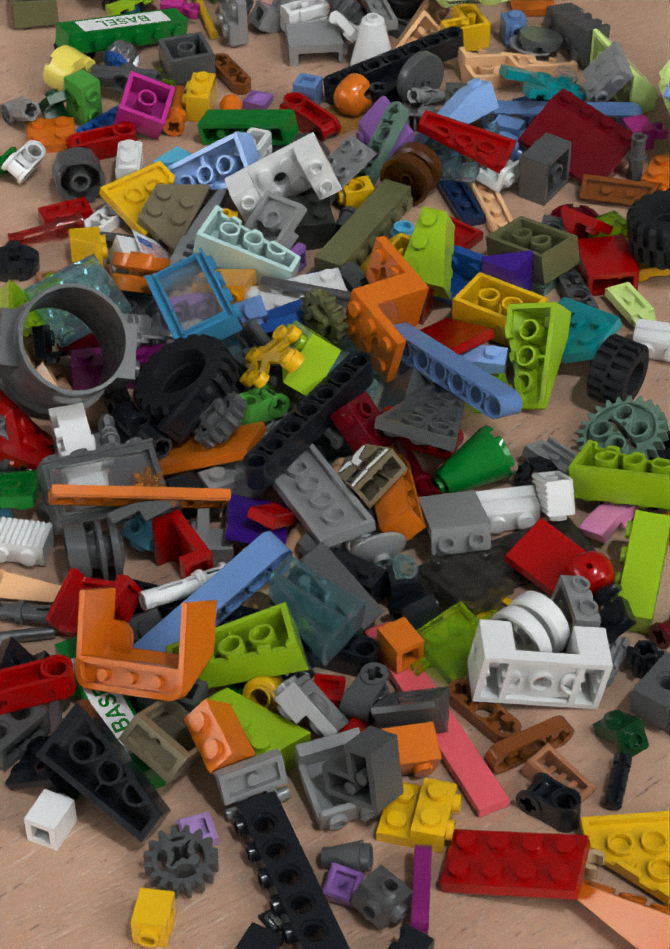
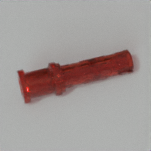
[7,211,85,245]

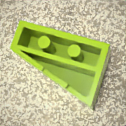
[403,206,455,300]
[200,688,311,772]

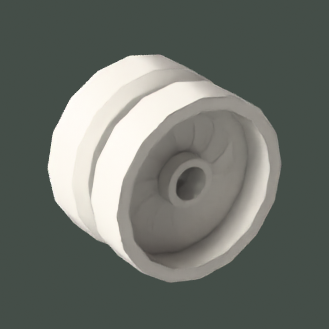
[491,590,571,653]

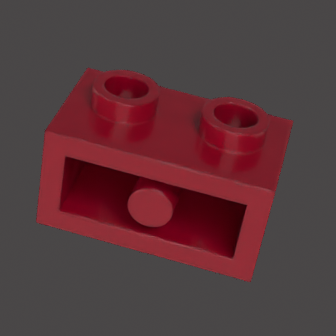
[329,391,398,453]

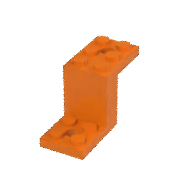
[344,235,429,382]

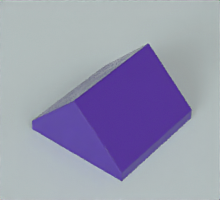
[480,250,534,291]

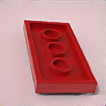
[439,829,591,900]

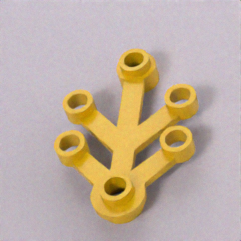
[240,324,305,389]

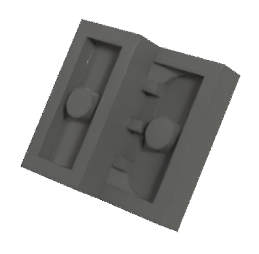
[107,500,182,524]

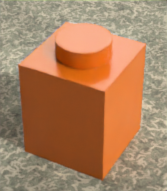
[377,617,424,674]

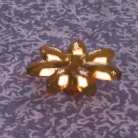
[133,466,167,487]

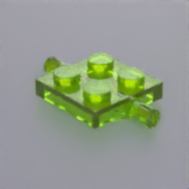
[410,601,497,685]

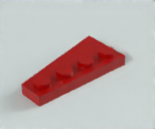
[417,110,517,174]

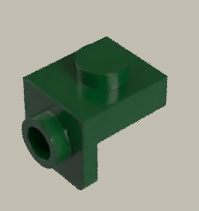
[38,89,70,119]
[593,710,649,757]

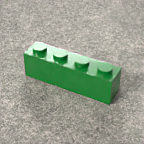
[197,109,299,145]

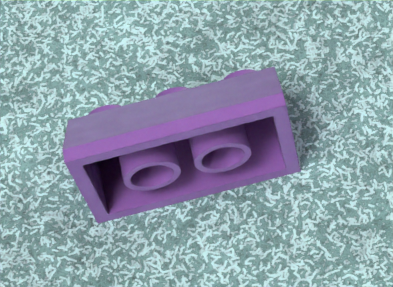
[356,96,414,161]

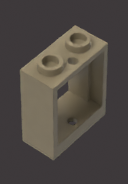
[118,700,202,783]

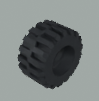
[587,334,649,405]

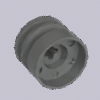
[62,517,125,580]

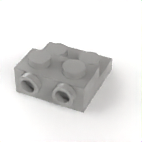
[217,0,248,47]
[582,41,634,102]
[244,191,307,250]
[551,575,601,653]
[273,674,349,737]

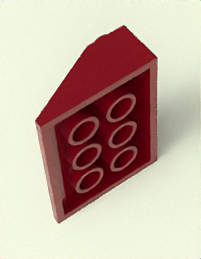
[518,88,633,184]

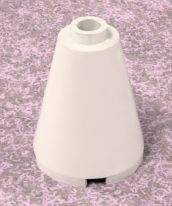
[350,13,392,66]

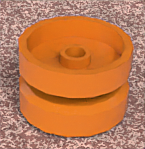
[109,251,171,294]

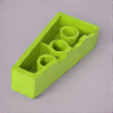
[568,439,670,511]
[615,510,670,635]
[165,602,309,689]

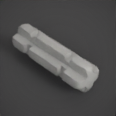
[606,635,630,687]

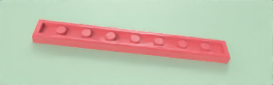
[364,621,509,817]

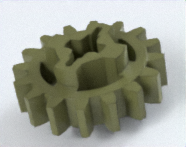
[299,287,349,344]

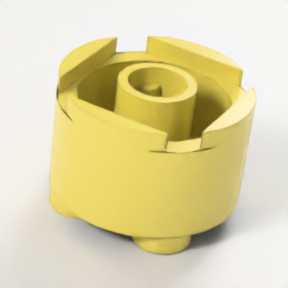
[43,45,96,92]

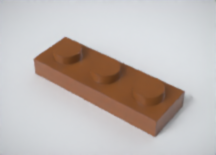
[580,174,658,207]

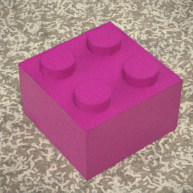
[113,71,176,140]

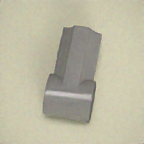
[0,96,40,124]

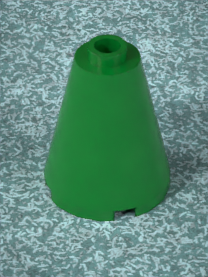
[432,425,516,494]

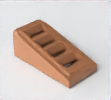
[521,743,597,804]

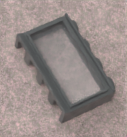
[35,437,167,537]

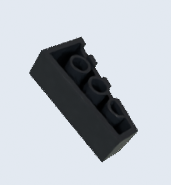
[36,699,171,842]

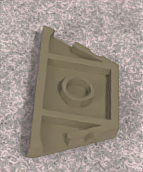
[137,184,211,254]

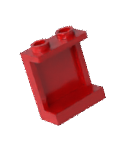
[152,509,213,579]
[46,568,143,637]

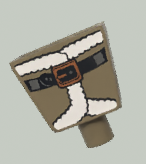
[337,444,408,509]

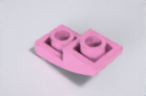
[578,502,640,543]

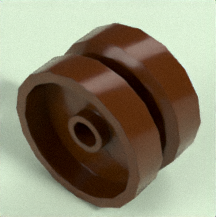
[380,142,443,206]

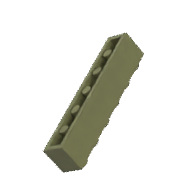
[314,179,413,271]

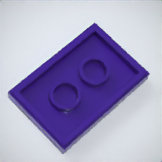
[225,494,287,545]

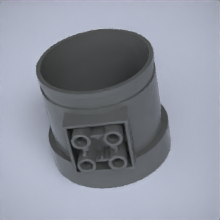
[0,283,141,421]

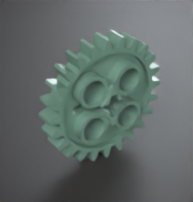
[576,395,670,459]

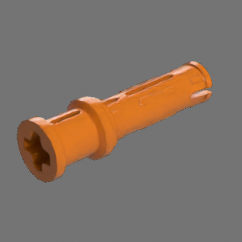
[163,85,187,137]

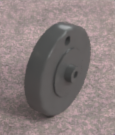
[397,51,444,107]

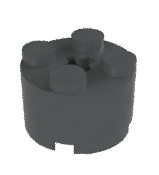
[52,147,105,203]

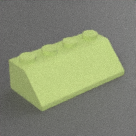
[590,29,658,113]

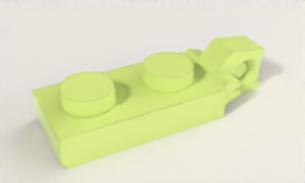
[605,282,657,327]

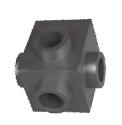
[350,864,413,931]

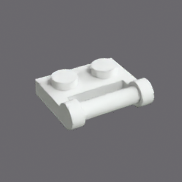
[329,11,360,43]

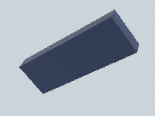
[437,176,486,226]

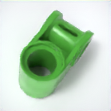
[239,383,290,425]

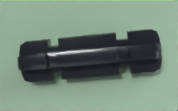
[604,752,632,811]

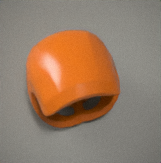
[334,73,372,116]

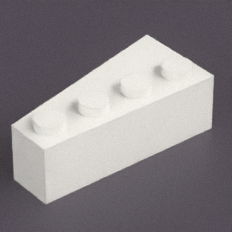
[49,402,109,522]

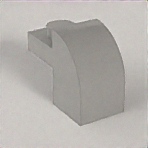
[248,0,297,34]
[192,508,234,568]

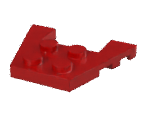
[0,389,59,479]

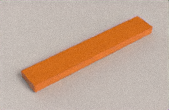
[48,484,231,509]

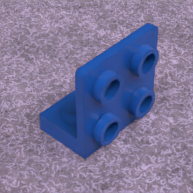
[427,244,485,305]

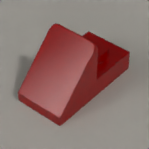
[561,205,614,239]

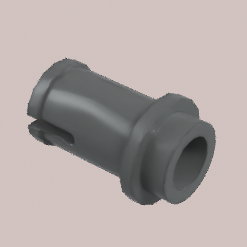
[335,206,356,234]

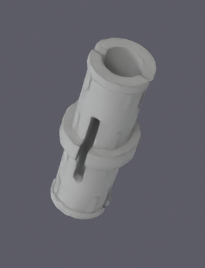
[407,86,446,105]

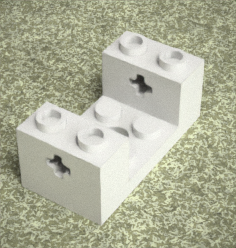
[224,132,342,223]
[467,619,613,709]

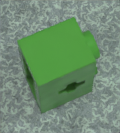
[63,69,103,126]

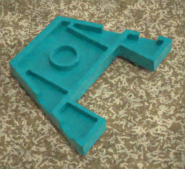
[499,64,587,102]
[559,297,622,363]

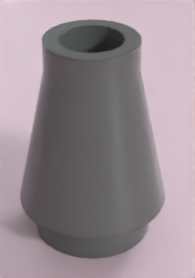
[321,840,373,873]

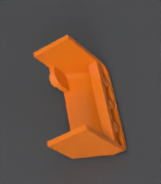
[75,587,217,701]

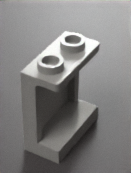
[285,21,347,66]
[418,490,491,556]
[293,727,383,831]

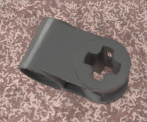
[339,662,389,725]

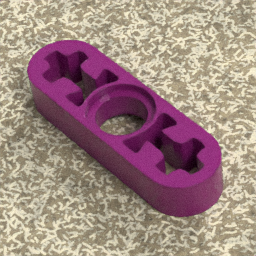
[411,844,432,935]

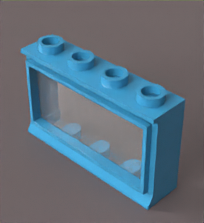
[144,247,243,340]

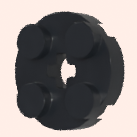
[0,240,40,283]

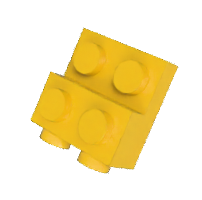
[376,778,462,853]

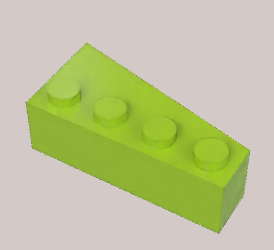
[281,320,341,396]

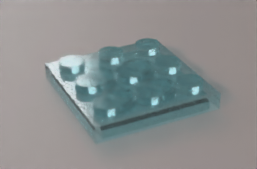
[23,254,132,348]

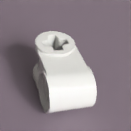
[1,140,46,185]

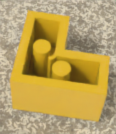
[440,2,491,52]

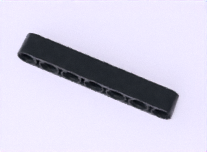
[323,26,464,105]
[243,351,373,490]

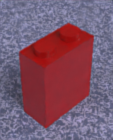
[575,235,640,296]

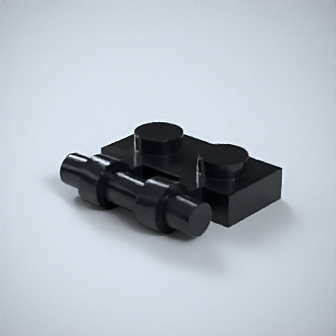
[593,581,636,643]

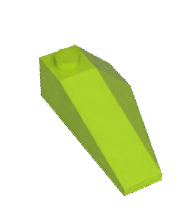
[505,302,571,410]

